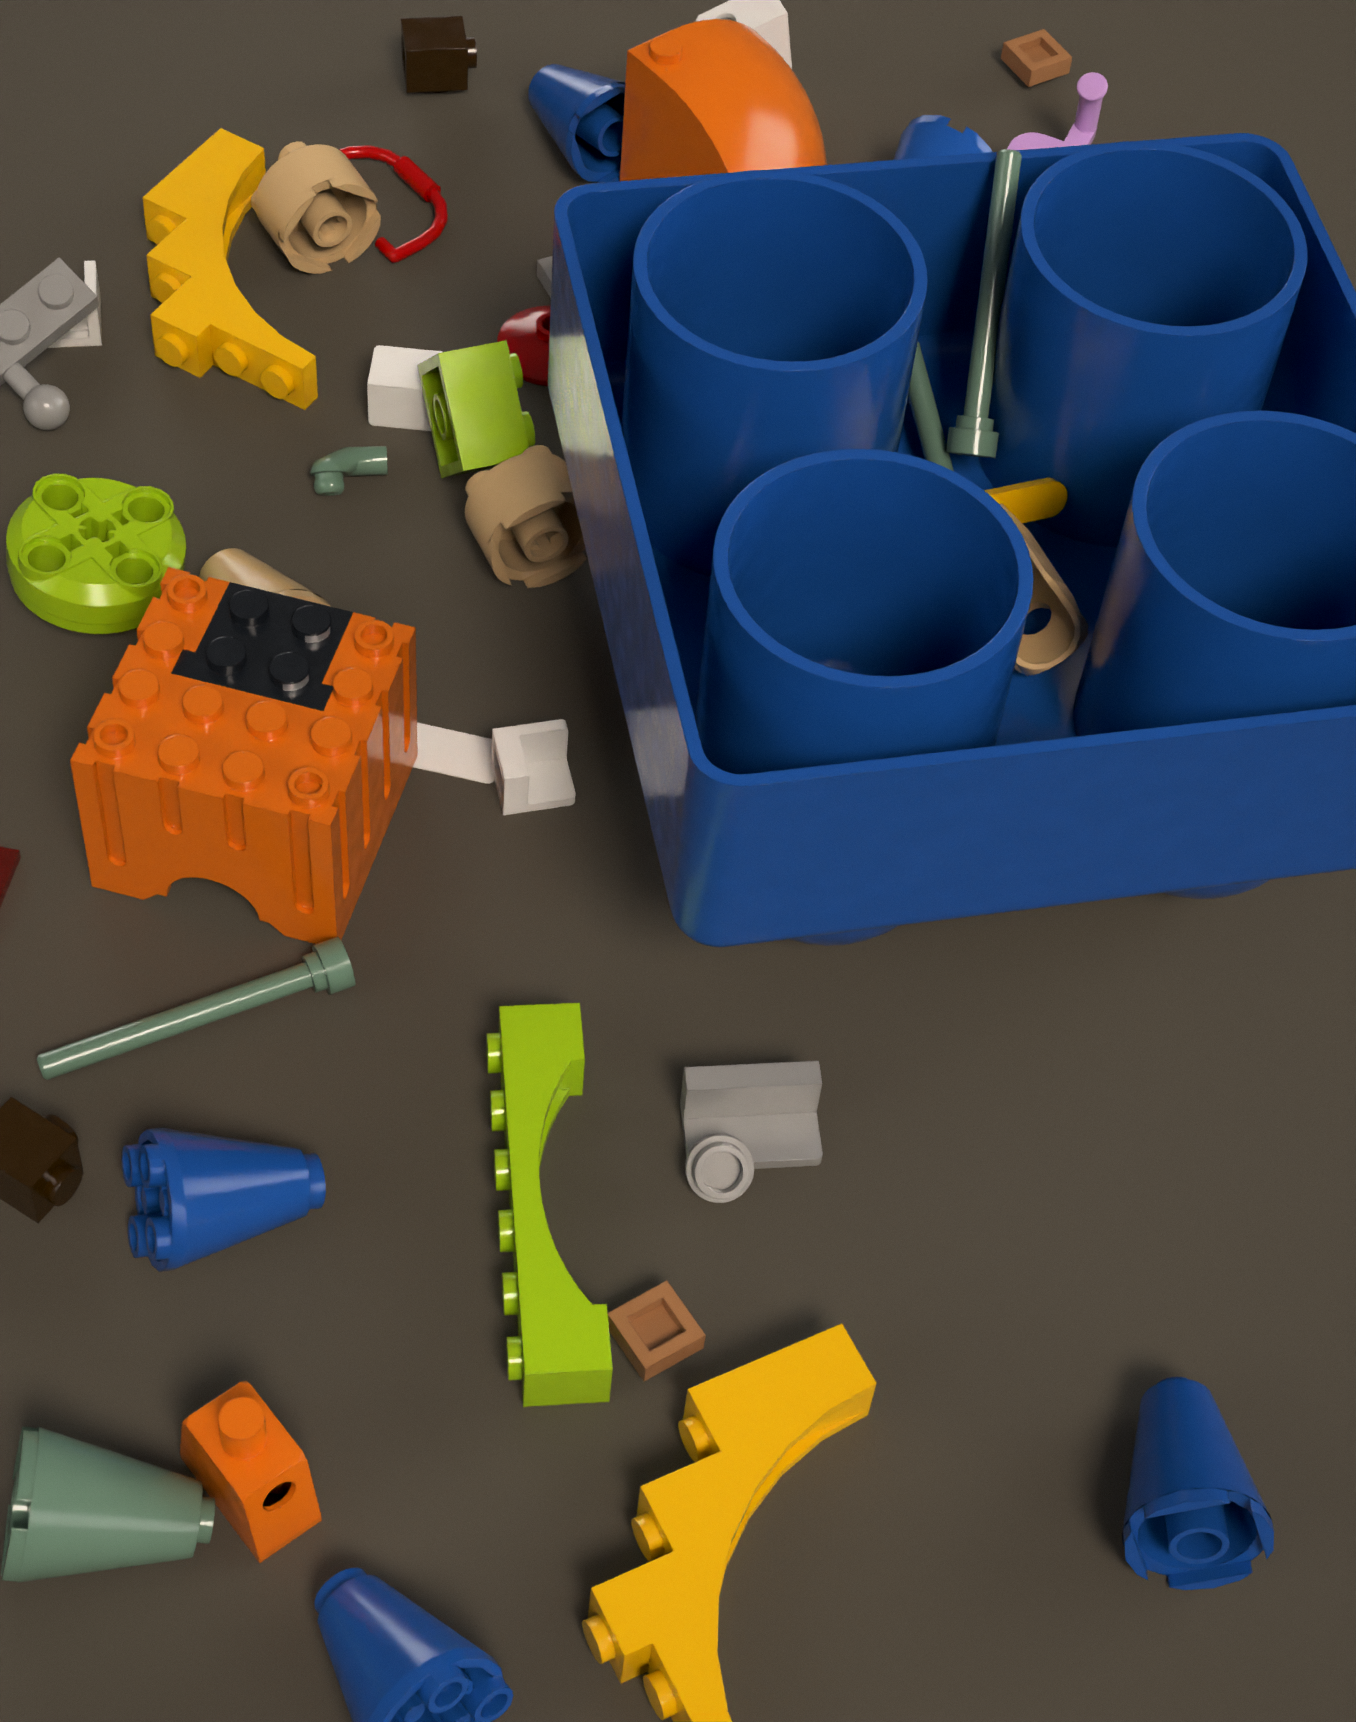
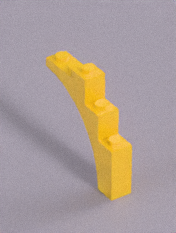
[142,128,318,410]
[582,1323,877,1722]

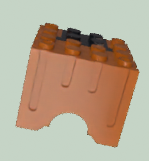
[70,567,418,944]

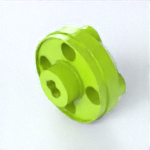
[6,474,186,634]

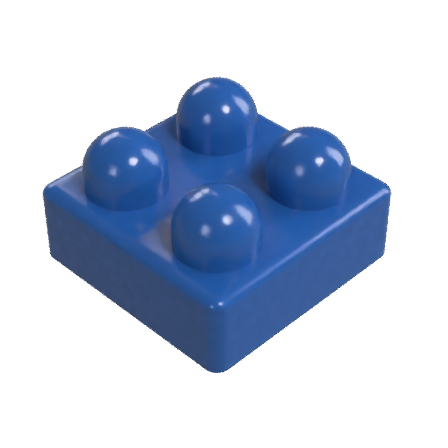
[548,133,1356,947]

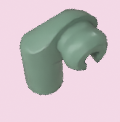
[310,446,388,496]

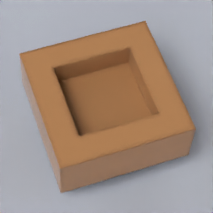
[1001,29,1072,87]
[608,1280,706,1382]

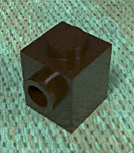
[401,16,477,93]
[0,1097,84,1224]

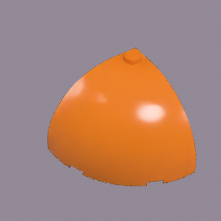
[620,19,827,181]

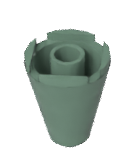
[1,1427,215,1583]

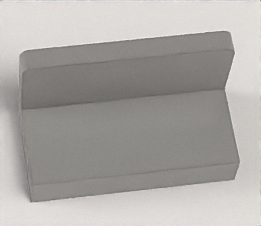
[680,1061,823,1169]

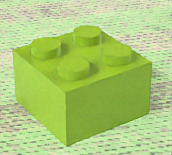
[417,340,535,478]

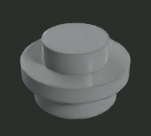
[685,1133,754,1203]

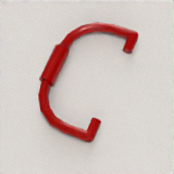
[339,145,448,263]

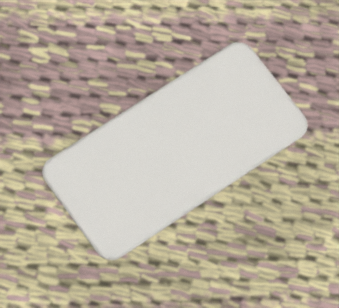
[413,722,494,784]

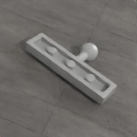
[0,257,99,430]

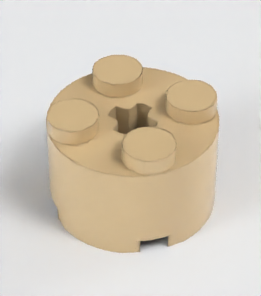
[251,141,381,274]
[465,445,587,588]

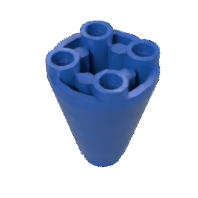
[121,1128,326,1272]
[314,1568,513,1722]

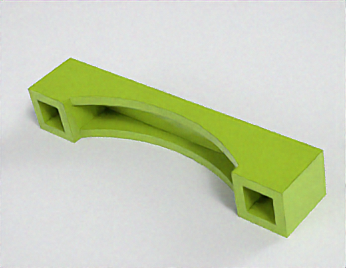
[486,1003,613,1407]

